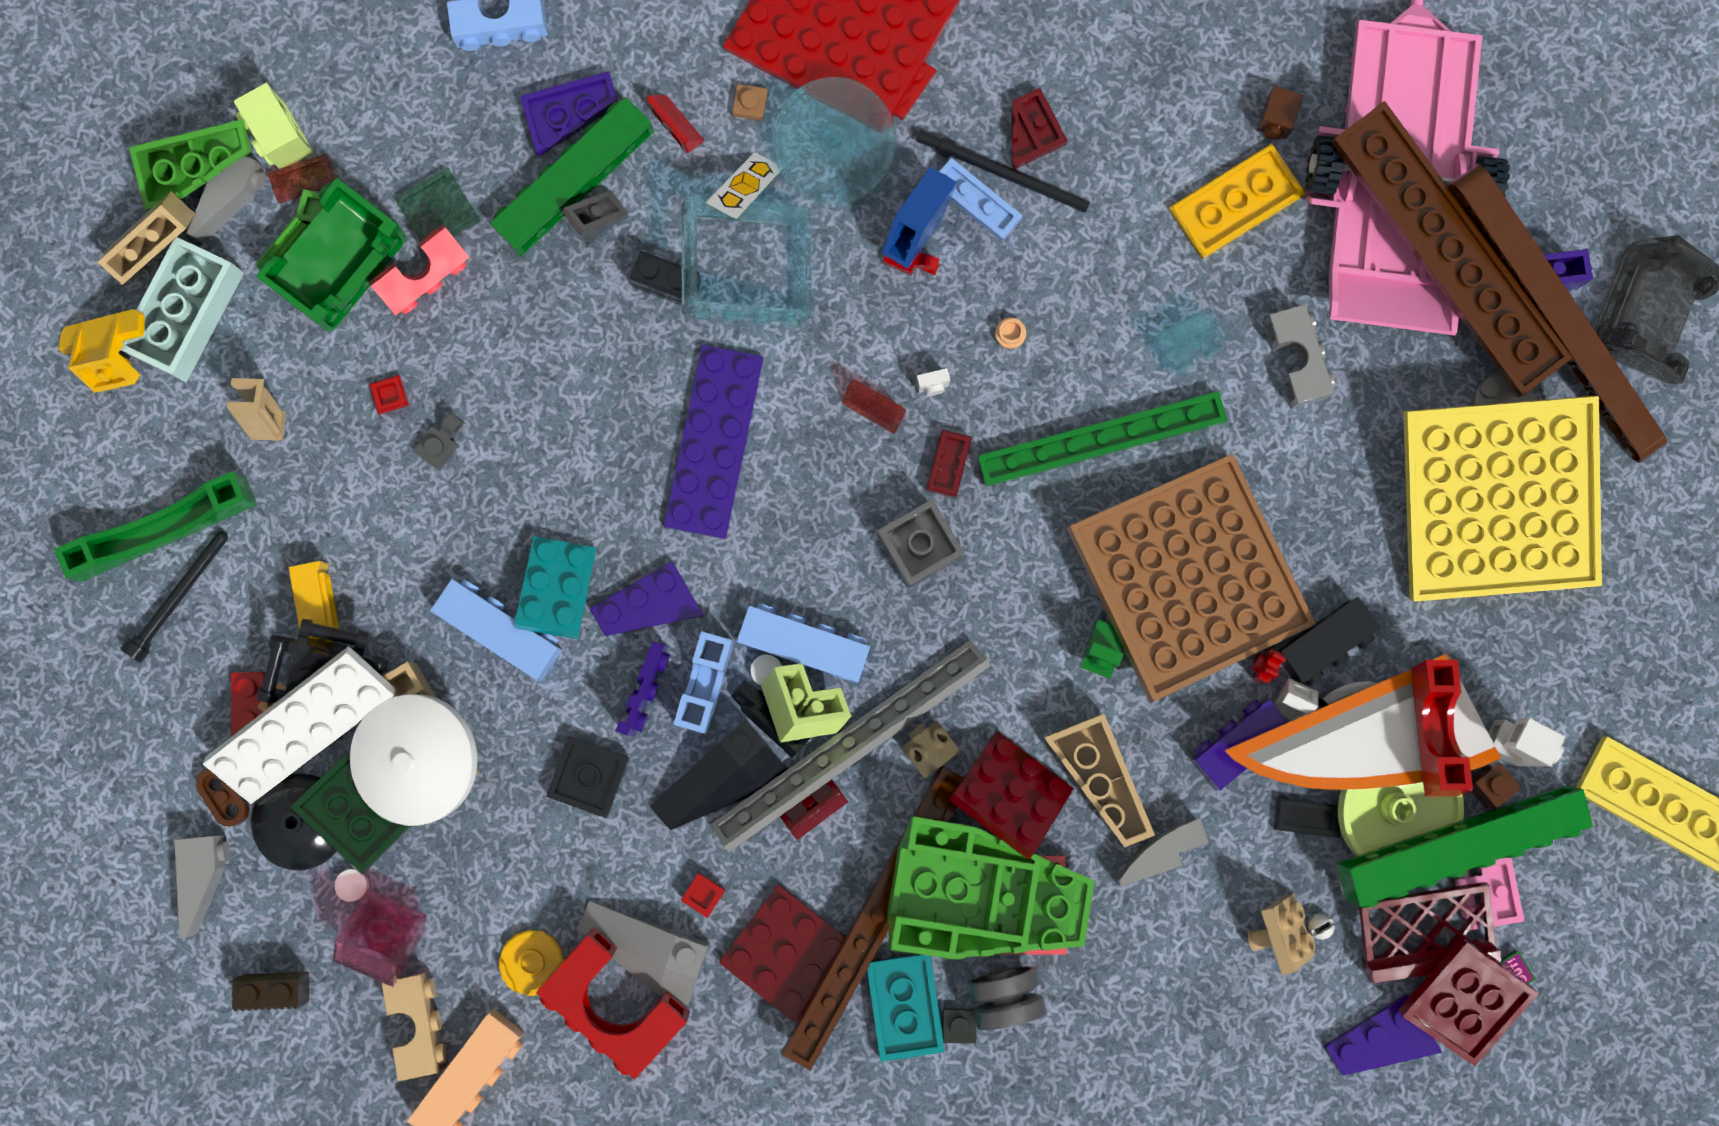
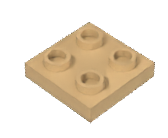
[1248,893,1315,975]

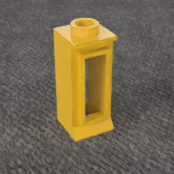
[289,561,340,643]

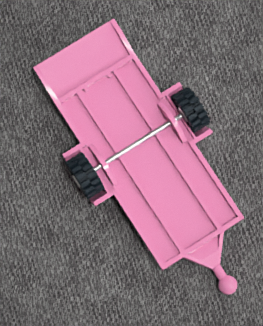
[1305,0,1510,335]

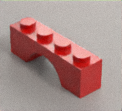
[1411,660,1473,797]

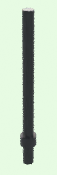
[916,130,1090,213]

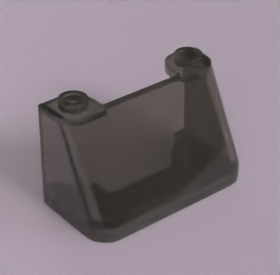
[1593,235,1719,384]

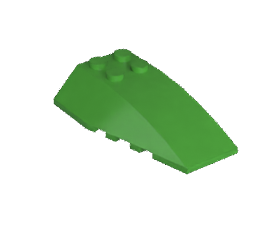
[887,816,1095,960]

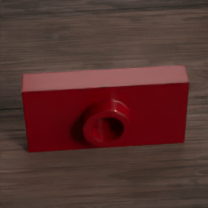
[926,429,972,499]

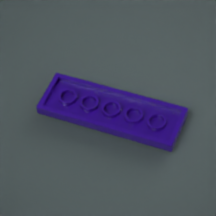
[664,345,764,540]

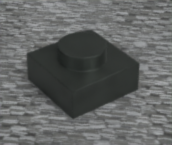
[943,1009,976,1043]

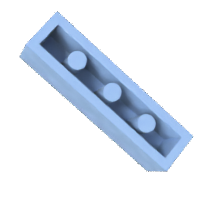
[430,579,562,682]
[737,603,870,684]

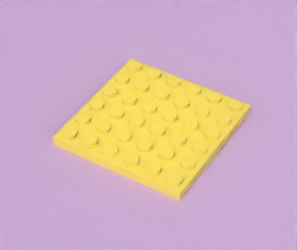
[1403,396,1602,602]

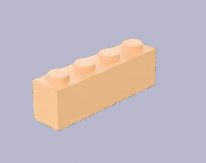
[407,1009,525,1126]

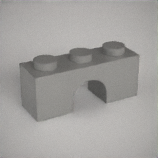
[1263,304,1335,409]

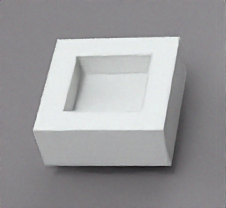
[916,368,950,396]

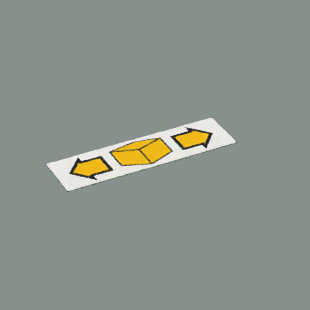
[706,152,784,219]

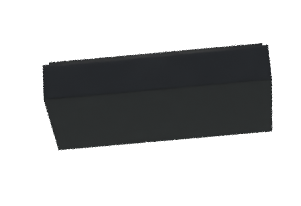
[1274,798,1341,838]

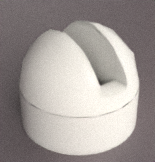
[1307,913,1335,940]

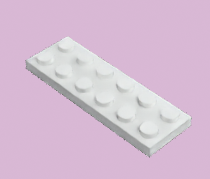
[203,646,395,804]

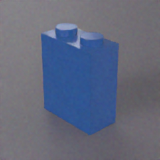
[882,166,957,269]

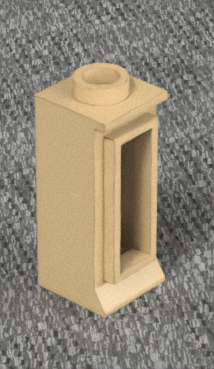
[227,378,286,441]

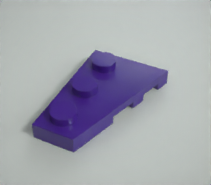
[520,71,618,157]
[590,561,704,637]
[615,641,670,737]
[1324,995,1443,1076]

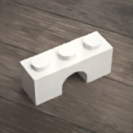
[1488,718,1565,767]

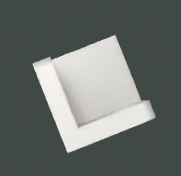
[1274,678,1318,721]

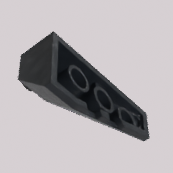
[650,721,788,830]

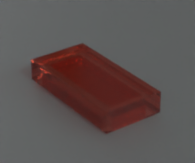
[268,153,336,203]

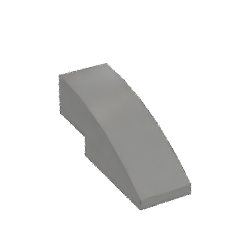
[1115,817,1209,887]

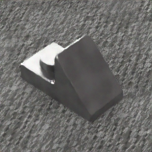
[563,190,629,244]

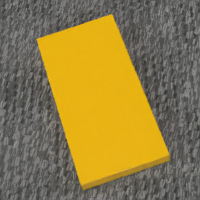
[1168,143,1306,260]

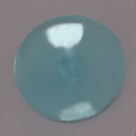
[773,77,897,205]

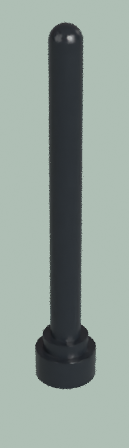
[120,531,228,663]

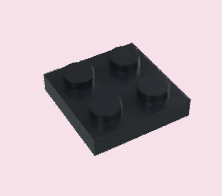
[546,736,630,818]

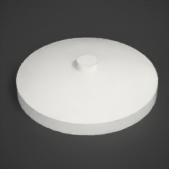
[350,694,477,826]

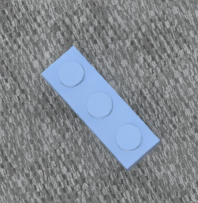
[939,158,1023,242]

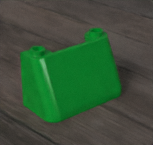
[256,178,406,333]

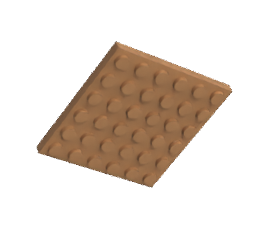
[1066,454,1316,703]

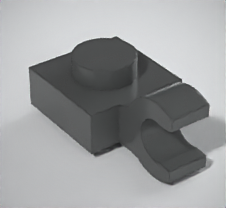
[413,413,465,470]

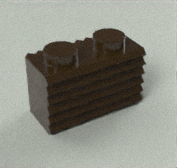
[232,972,309,1012]

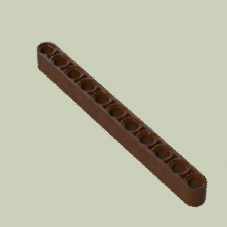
[1449,164,1667,463]

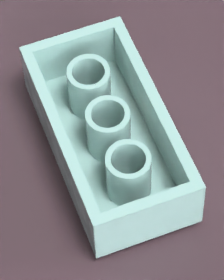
[121,237,244,383]

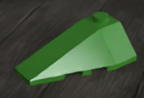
[129,120,252,210]

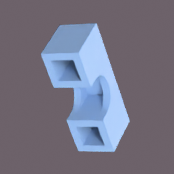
[447,0,548,51]
[673,631,734,734]

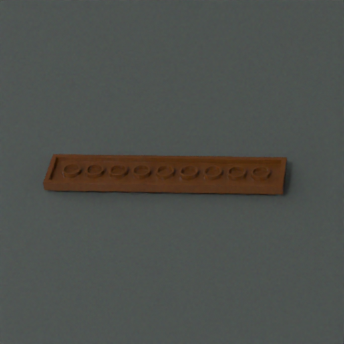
[1331,101,1573,397]

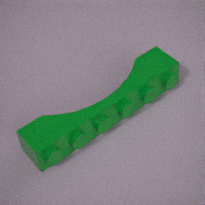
[54,471,257,582]

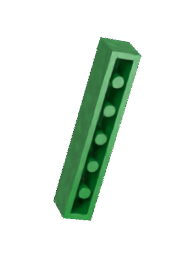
[490,97,654,257]

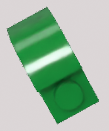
[1080,620,1124,679]

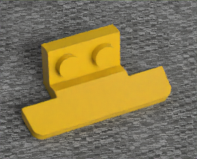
[58,309,145,393]

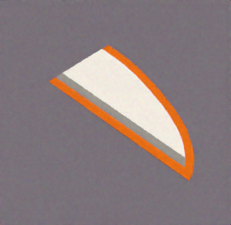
[1224,654,1501,790]

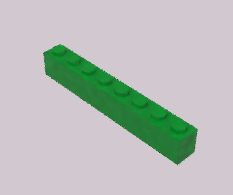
[1336,785,1593,908]

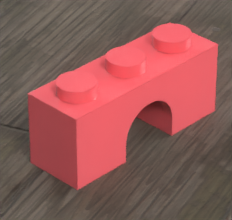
[369,224,470,315]

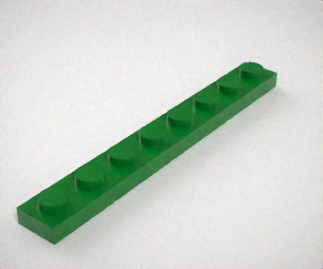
[977,391,1228,487]

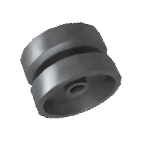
[967,966,1047,1030]

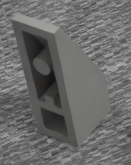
[186,156,266,244]
[174,835,230,938]

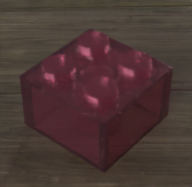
[333,889,427,987]

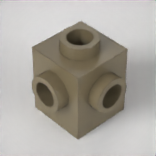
[901,720,960,778]

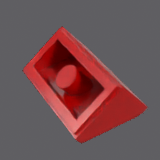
[647,95,704,153]

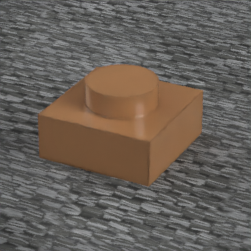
[733,84,768,121]

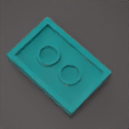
[514,536,596,640]
[867,954,945,1062]

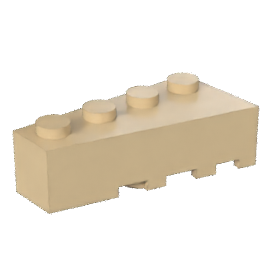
[1044,713,1155,847]

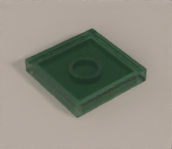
[395,168,481,241]

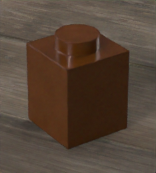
[1257,86,1304,140]
[1471,762,1521,808]

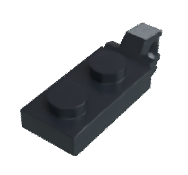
[731,680,812,758]

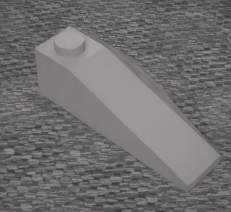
[578,900,710,1005]

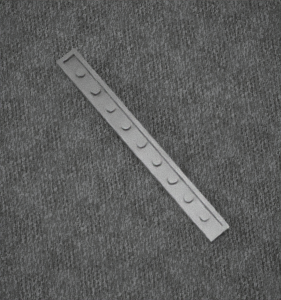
[710,640,990,852]

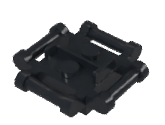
[256,618,389,740]

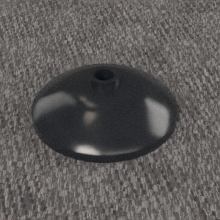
[251,774,336,870]

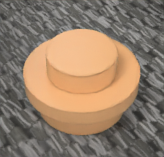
[995,317,1026,349]

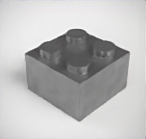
[877,499,965,589]

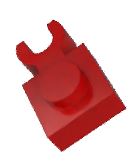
[1251,649,1286,684]

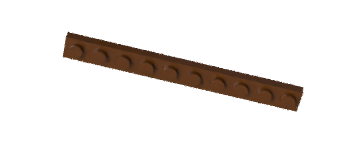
[780,766,964,1071]

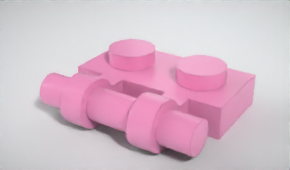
[1454,857,1525,930]

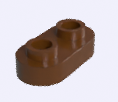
[196,768,250,827]

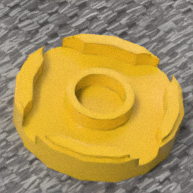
[498,930,564,996]

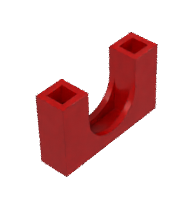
[536,927,690,1080]

